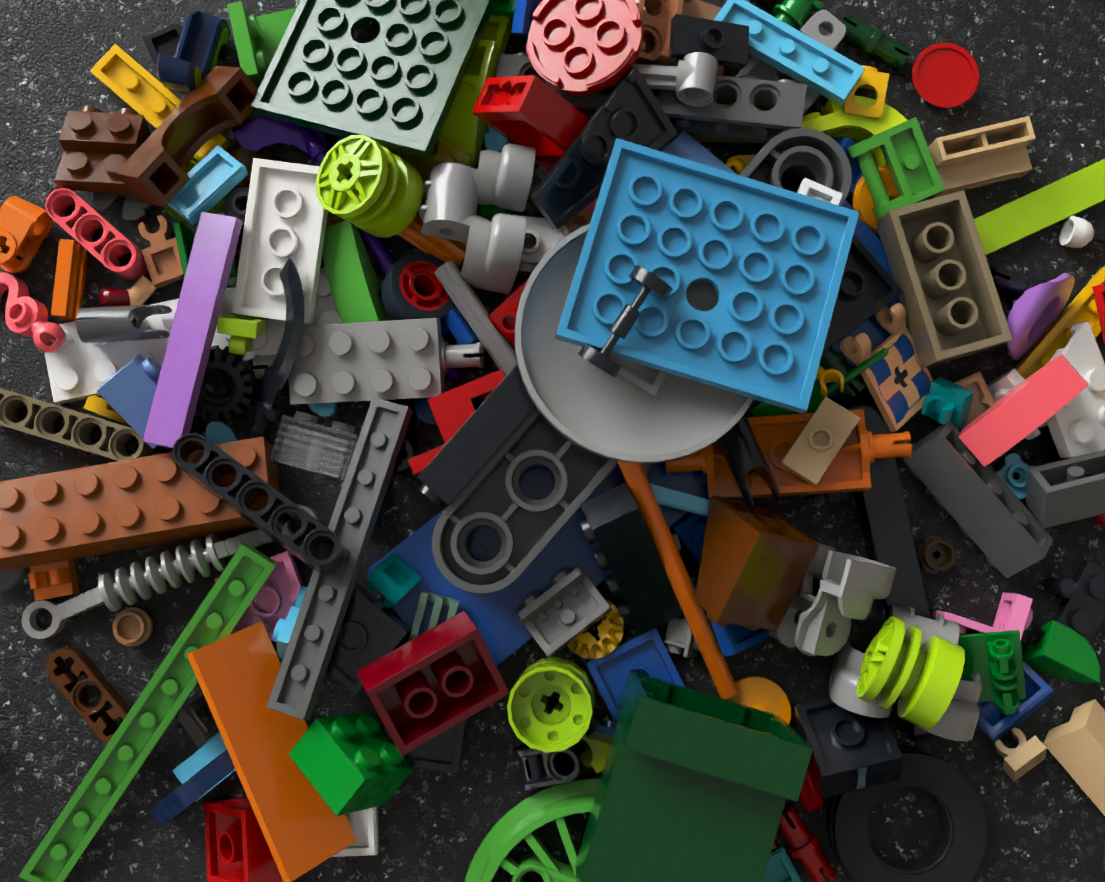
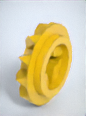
[567,600,624,659]

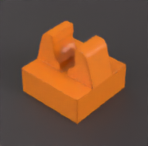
[28,559,79,601]

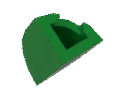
[1022,620,1100,684]

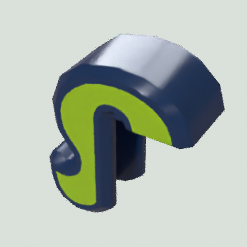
[156,10,230,95]

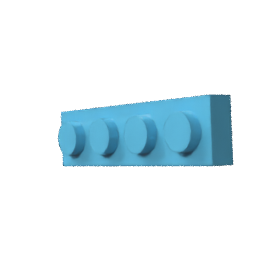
[714,0,865,106]

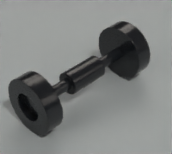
[578,265,673,378]

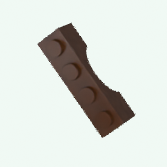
[115,66,258,207]

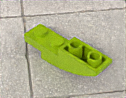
[439,15,512,166]

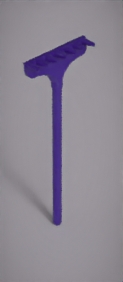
[234,116,462,382]

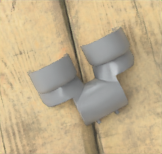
[419,143,536,295]
[768,542,897,656]
[829,605,983,742]

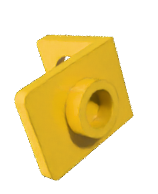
[843,66,890,119]

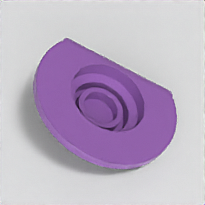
[1007,273,1075,360]

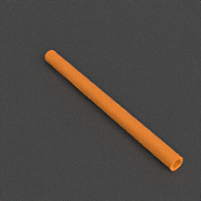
[617,461,738,699]

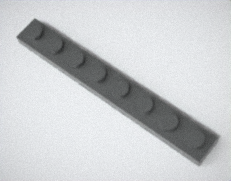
[267,397,413,720]

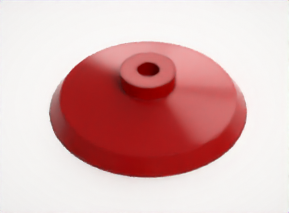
[912,43,979,108]

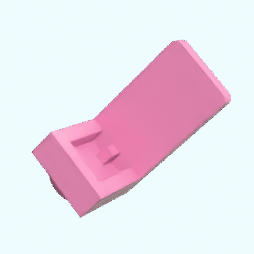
[932,592,1033,640]

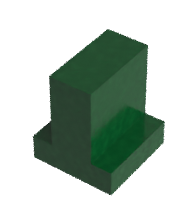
[575,670,813,882]

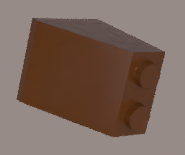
[695,495,819,631]

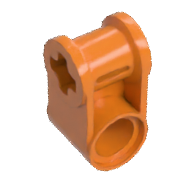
[0,196,54,274]

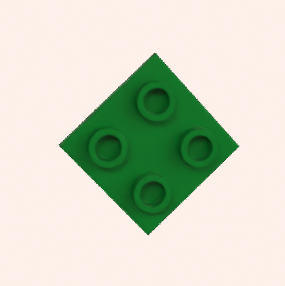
[958,630,1026,715]

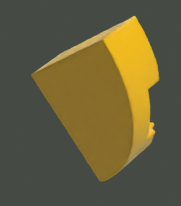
[83,395,129,425]

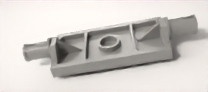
[253,318,484,405]

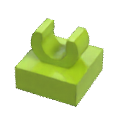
[217,313,268,355]

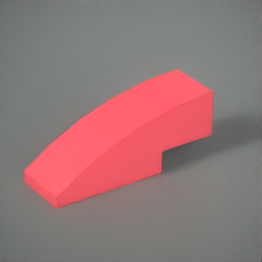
[959,353,1088,467]

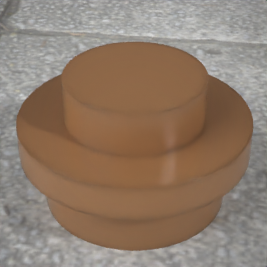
[112,607,153,647]

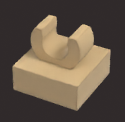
[995,727,1047,782]

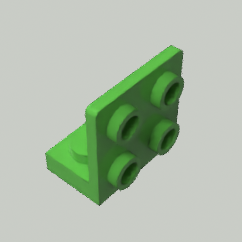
[227,1,297,89]

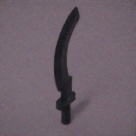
[248,257,304,439]

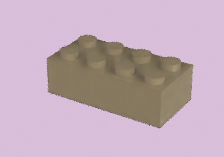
[876,190,1013,369]

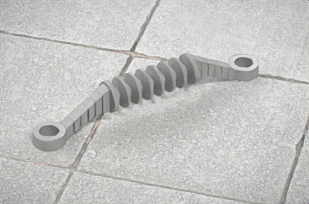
[21,505,320,639]

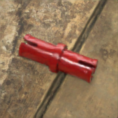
[778,804,837,882]

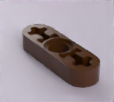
[46,647,131,744]

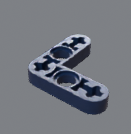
[150,749,235,826]

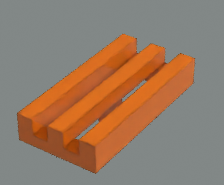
[51,239,89,322]

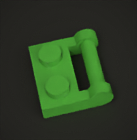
[848,117,945,219]

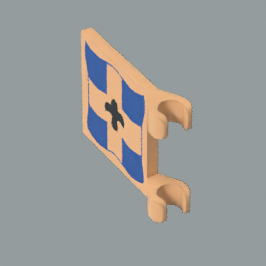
[840,303,933,432]

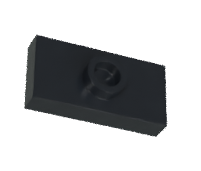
[669,14,749,69]

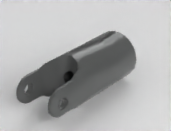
[76,305,172,343]

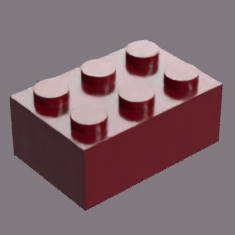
[357,611,510,756]

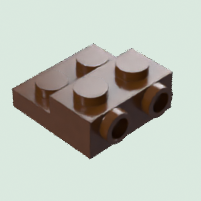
[55,106,151,194]

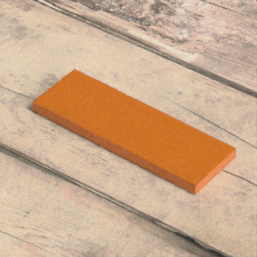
[187,621,357,882]

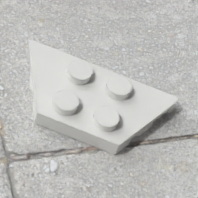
[1046,321,1105,458]

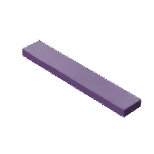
[143,212,243,448]

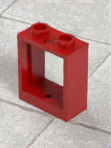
[471,75,590,161]

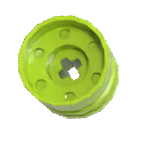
[316,135,424,238]
[856,616,965,730]
[507,657,595,753]

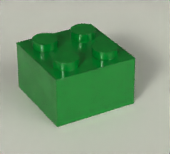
[289,713,413,816]

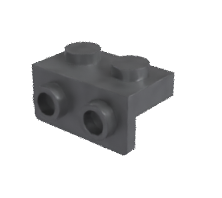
[516,566,613,658]

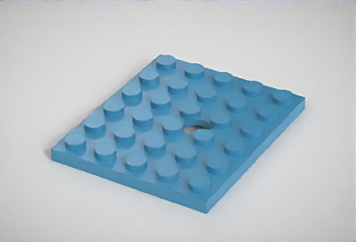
[555,138,859,414]

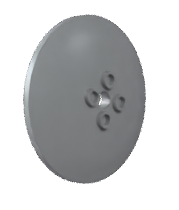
[515,224,754,464]

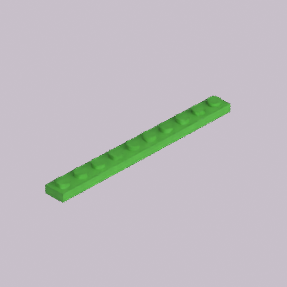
[18,541,277,882]

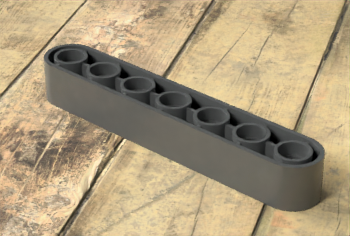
[432,128,852,594]

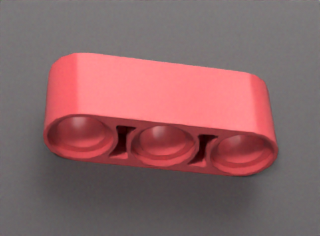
[45,188,148,280]

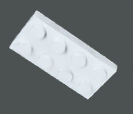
[232,158,328,325]

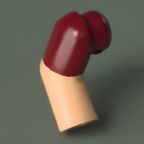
[98,275,157,307]

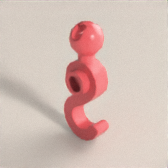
[0,272,66,353]

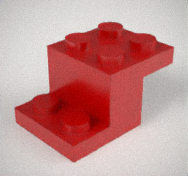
[408,369,505,476]

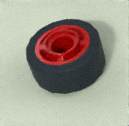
[381,252,455,322]

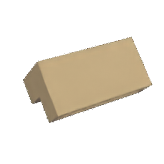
[928,116,1036,198]
[1044,699,1105,816]

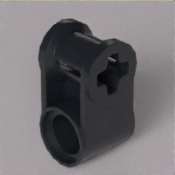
[512,739,593,791]

